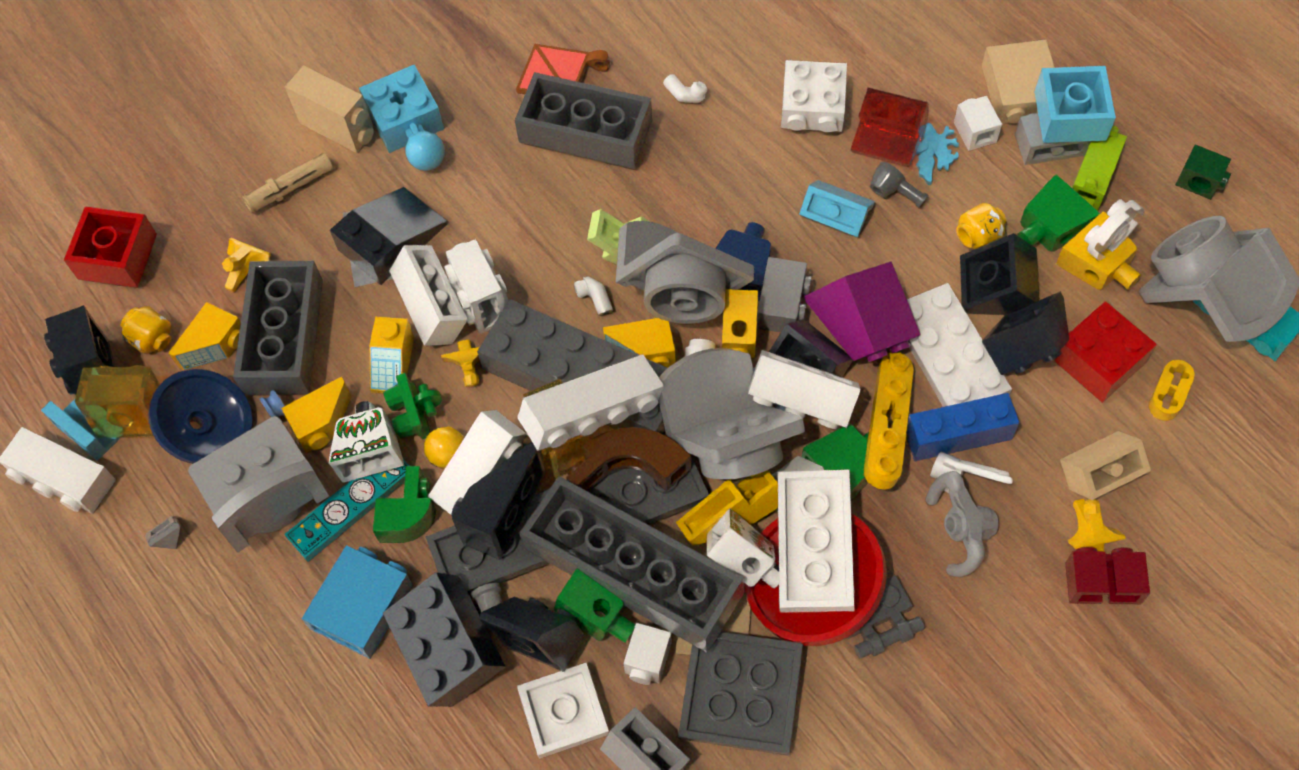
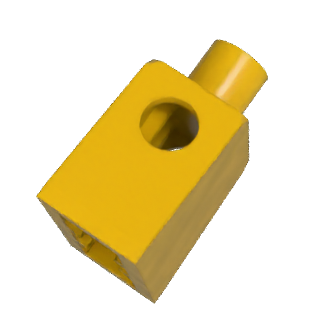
[1056,211,1141,290]
[722,289,758,358]

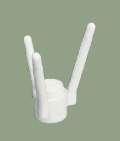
[930,452,1013,493]

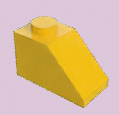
[281,376,351,453]

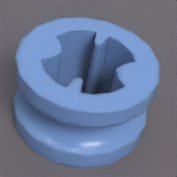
[259,390,285,417]

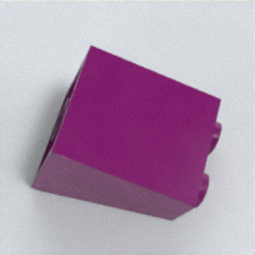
[804,261,921,362]

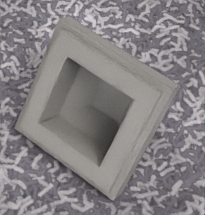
[145,516,180,549]

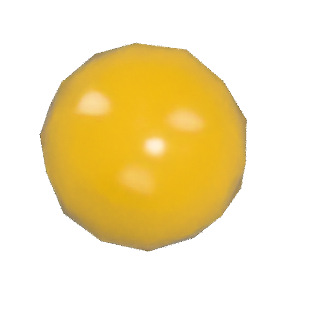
[424,426,464,469]

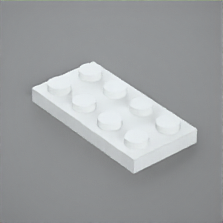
[907,283,1012,407]
[778,470,854,612]

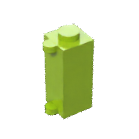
[1072,125,1127,211]

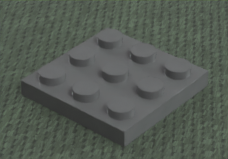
[678,632,803,756]

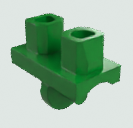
[383,373,442,440]

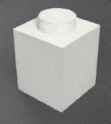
[954,96,1002,151]
[623,623,672,685]

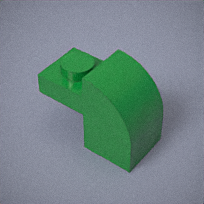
[373,466,436,543]

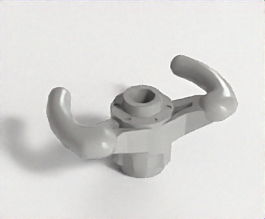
[925,471,998,577]

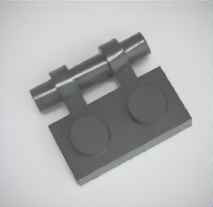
[847,575,925,659]

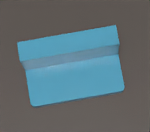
[799,180,875,237]
[41,397,125,461]

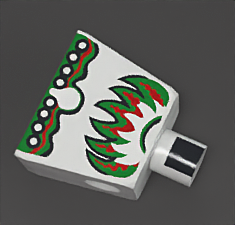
[329,401,404,483]
[707,508,779,588]

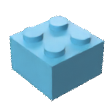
[1034,66,1116,143]

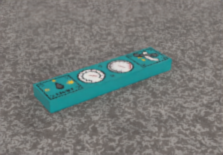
[284,459,409,562]

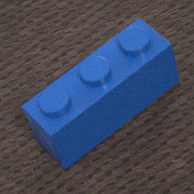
[906,393,1019,462]

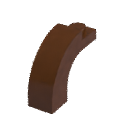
[566,427,691,492]

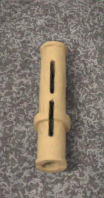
[242,152,333,214]

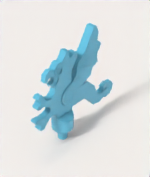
[887,119,959,185]

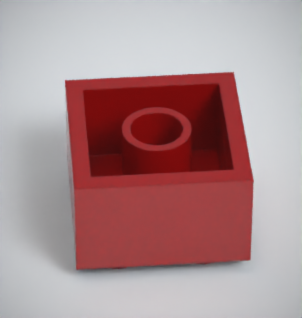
[64,206,157,288]
[1054,301,1157,403]

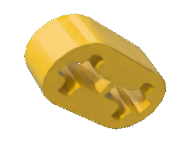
[1148,359,1195,421]

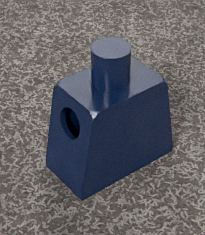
[715,222,771,301]

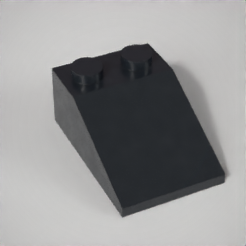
[329,187,448,285]
[451,442,547,560]

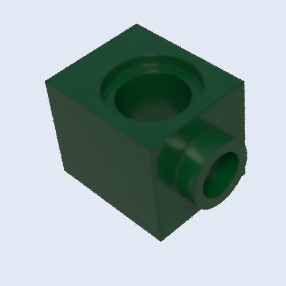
[1175,144,1232,200]

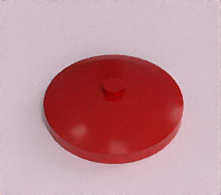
[744,514,887,646]

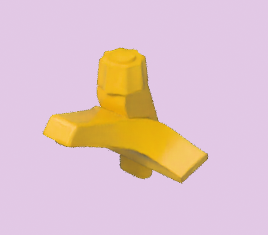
[222,238,271,293]
[441,339,480,387]
[1068,499,1126,551]

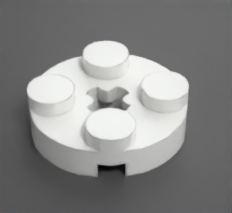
[1084,199,1144,260]

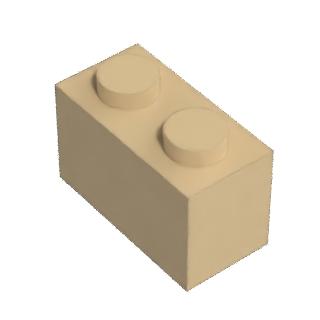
[1060,431,1151,500]

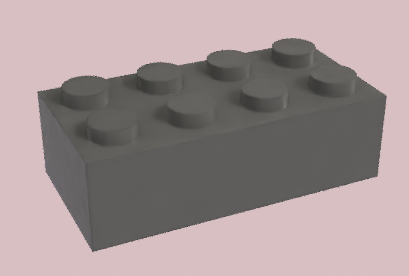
[515,72,652,169]
[233,261,323,395]

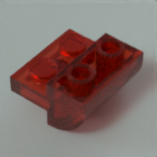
[850,88,929,168]

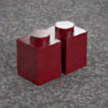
[1065,547,1150,605]

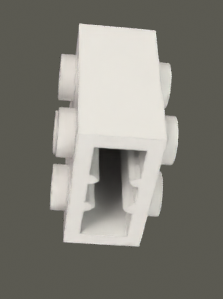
[781,60,847,132]
[444,239,509,334]

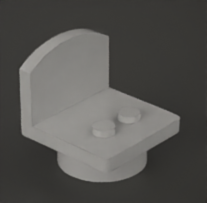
[1139,216,1299,342]
[616,221,754,324]
[658,348,805,479]
[188,416,329,553]

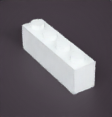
[517,354,664,451]

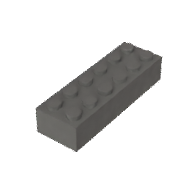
[477,299,668,435]
[519,476,744,653]

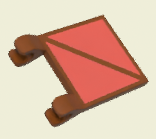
[516,44,610,95]

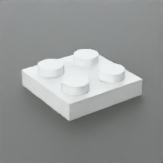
[517,663,609,759]

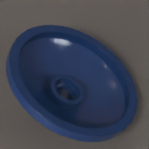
[148,369,252,464]

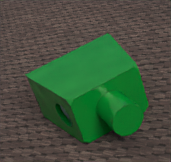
[1017,174,1100,252]
[802,425,869,501]
[553,568,636,643]

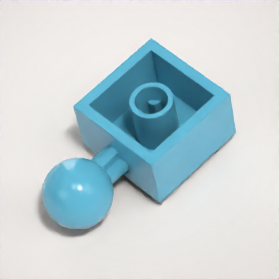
[359,65,445,171]

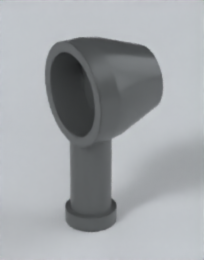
[870,162,929,208]

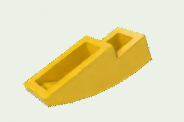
[676,470,778,546]

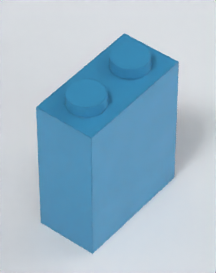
[301,545,413,659]

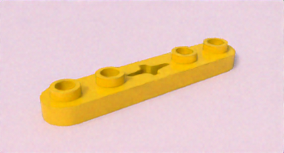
[864,352,914,490]

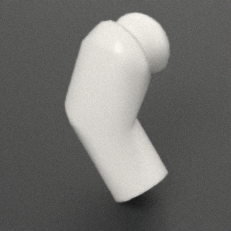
[663,74,707,103]
[574,277,613,316]

